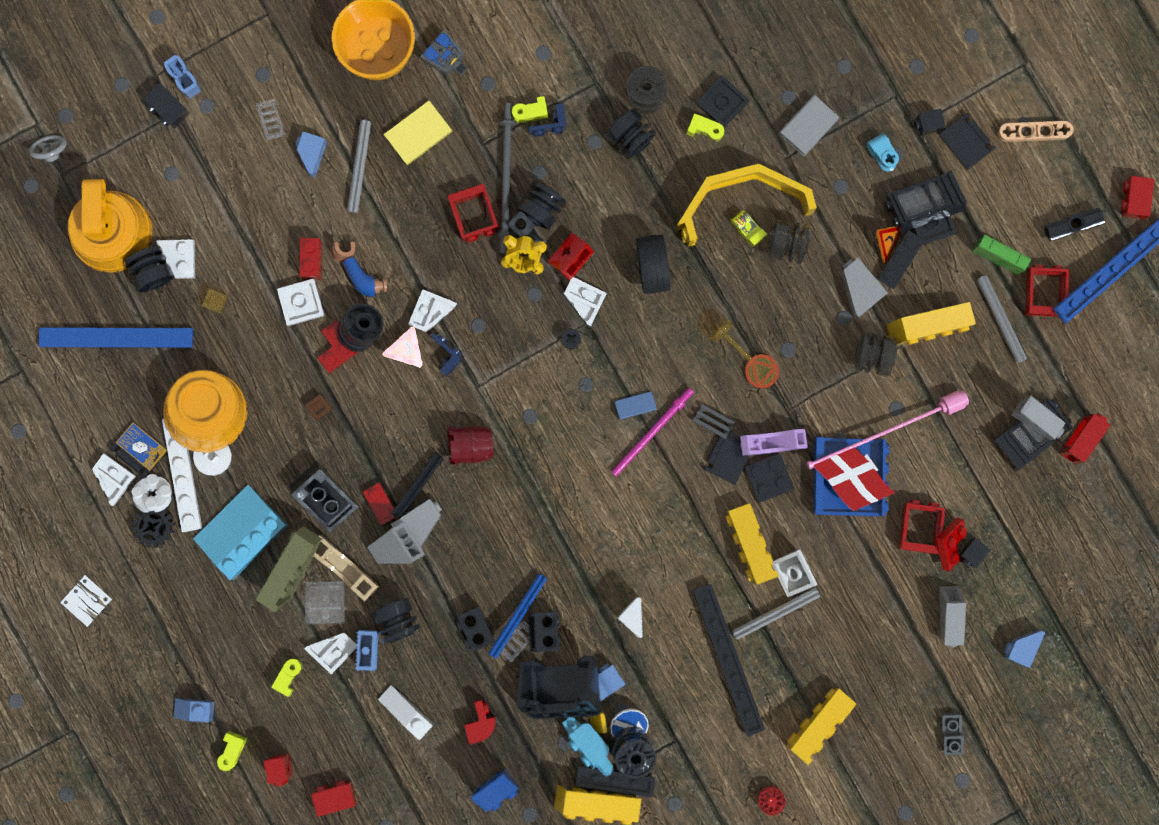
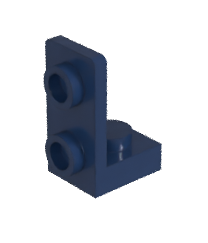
[528,103,567,137]
[430,333,462,377]

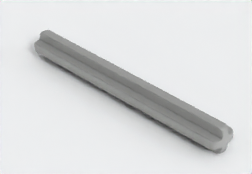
[347,120,371,213]
[977,275,1027,363]
[732,588,820,640]

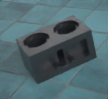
[456,606,495,652]
[528,611,560,652]

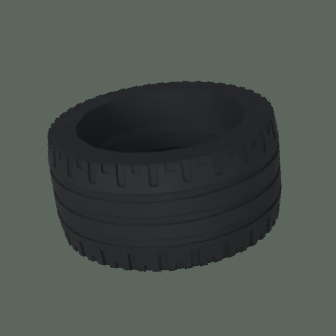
[636,235,671,294]

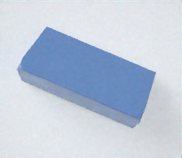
[615,392,657,420]

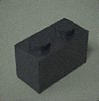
[143,83,190,129]

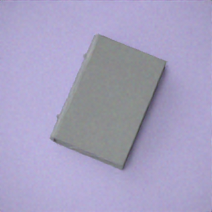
[778,95,839,157]

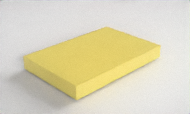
[384,101,452,165]

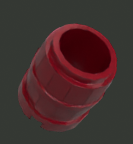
[447,425,493,465]

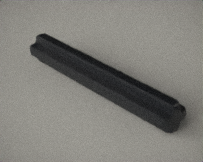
[392,453,443,519]

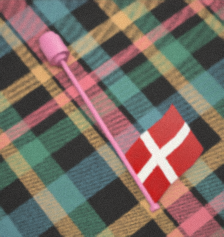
[807,390,969,511]

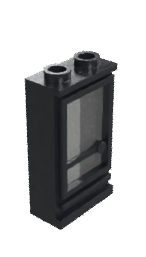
[885,170,967,233]
[991,398,1073,471]

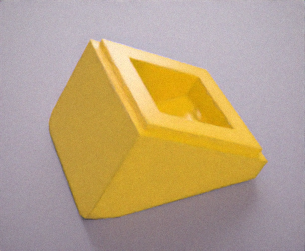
[589,712,607,733]

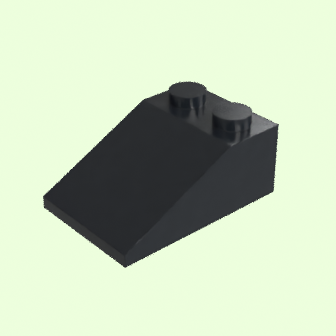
[288,461,358,532]

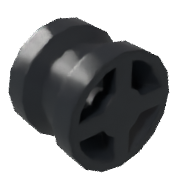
[562,329,581,350]

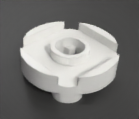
[132,474,172,513]

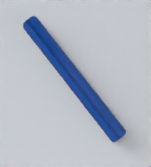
[488,574,547,659]

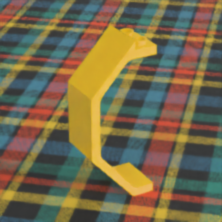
[676,164,817,247]

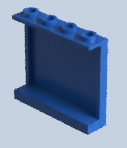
[813,437,889,516]

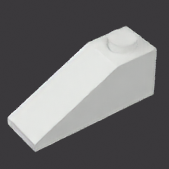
[378,685,434,740]

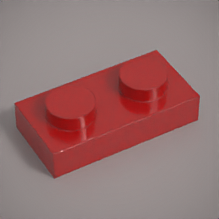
[363,483,396,526]

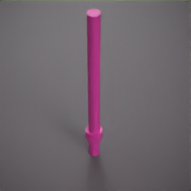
[611,388,694,477]

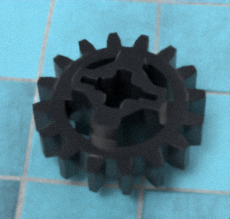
[132,510,175,548]

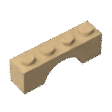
[314,535,380,601]

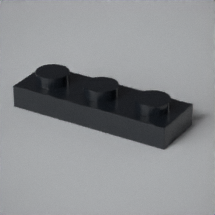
[878,230,925,290]

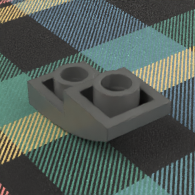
[941,712,964,755]

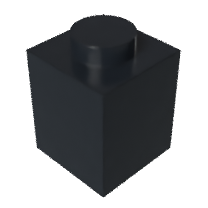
[914,109,946,136]
[959,538,991,568]

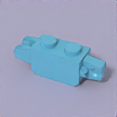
[562,717,613,776]

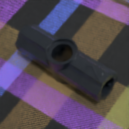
[1044,207,1105,241]

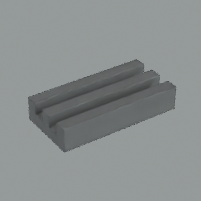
[693,404,736,440]

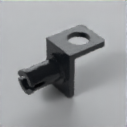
[508,211,544,242]

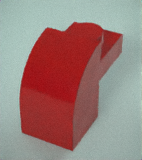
[464,699,496,745]

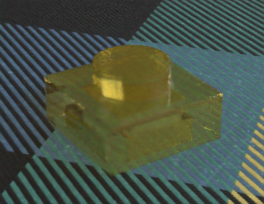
[202,289,228,314]

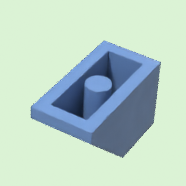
[296,132,327,178]
[1004,630,1045,668]
[174,698,215,722]

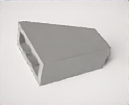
[841,258,888,319]
[1012,396,1065,440]
[391,499,442,547]
[367,522,425,564]
[939,586,966,647]

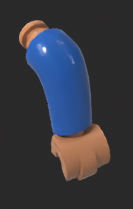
[332,241,387,297]

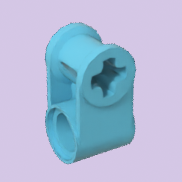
[866,133,899,172]

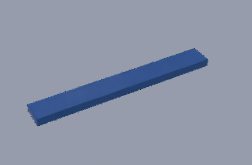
[1053,217,1159,324]
[39,328,194,348]

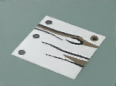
[60,575,112,627]

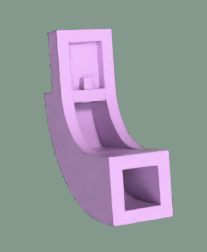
[740,429,808,456]

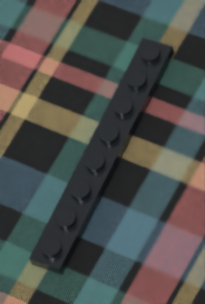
[693,584,765,737]

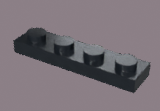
[576,765,655,798]

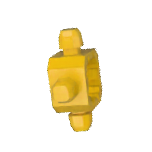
[501,235,547,274]

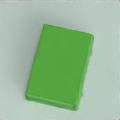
[972,235,1031,275]

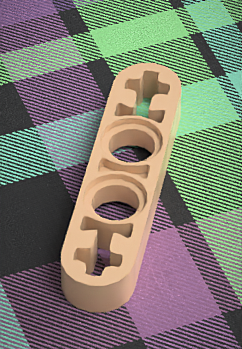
[998,121,1073,142]

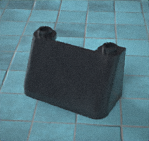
[516,655,601,719]

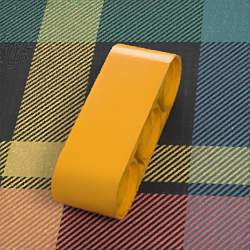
[82,179,106,235]

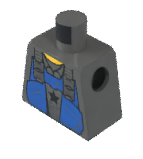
[420,30,468,76]

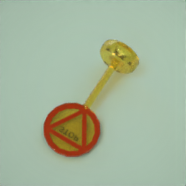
[710,319,779,389]

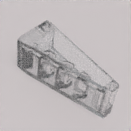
[256,99,285,141]
[501,620,530,662]

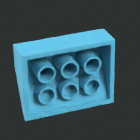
[193,485,289,580]

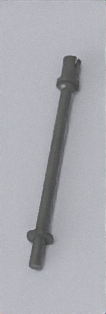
[497,103,516,255]

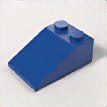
[471,767,519,812]

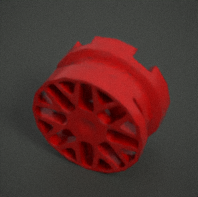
[758,786,786,815]

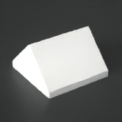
[772,549,817,597]
[618,597,642,637]

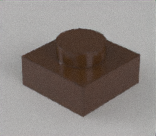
[305,394,333,421]

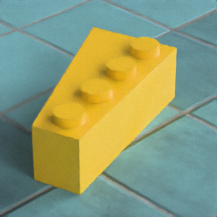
[886,302,976,347]
[725,503,779,584]
[786,687,856,765]
[554,785,641,825]

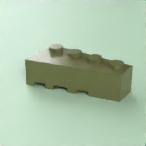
[256,526,322,613]

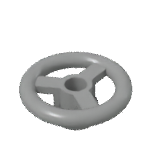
[29,135,67,162]

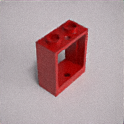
[448,184,499,243]
[1025,265,1069,317]
[1059,413,1111,465]
[898,500,945,554]

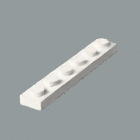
[162,419,202,532]

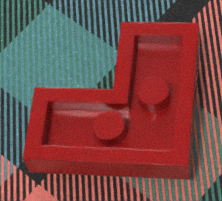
[318,320,358,374]
[936,518,967,571]

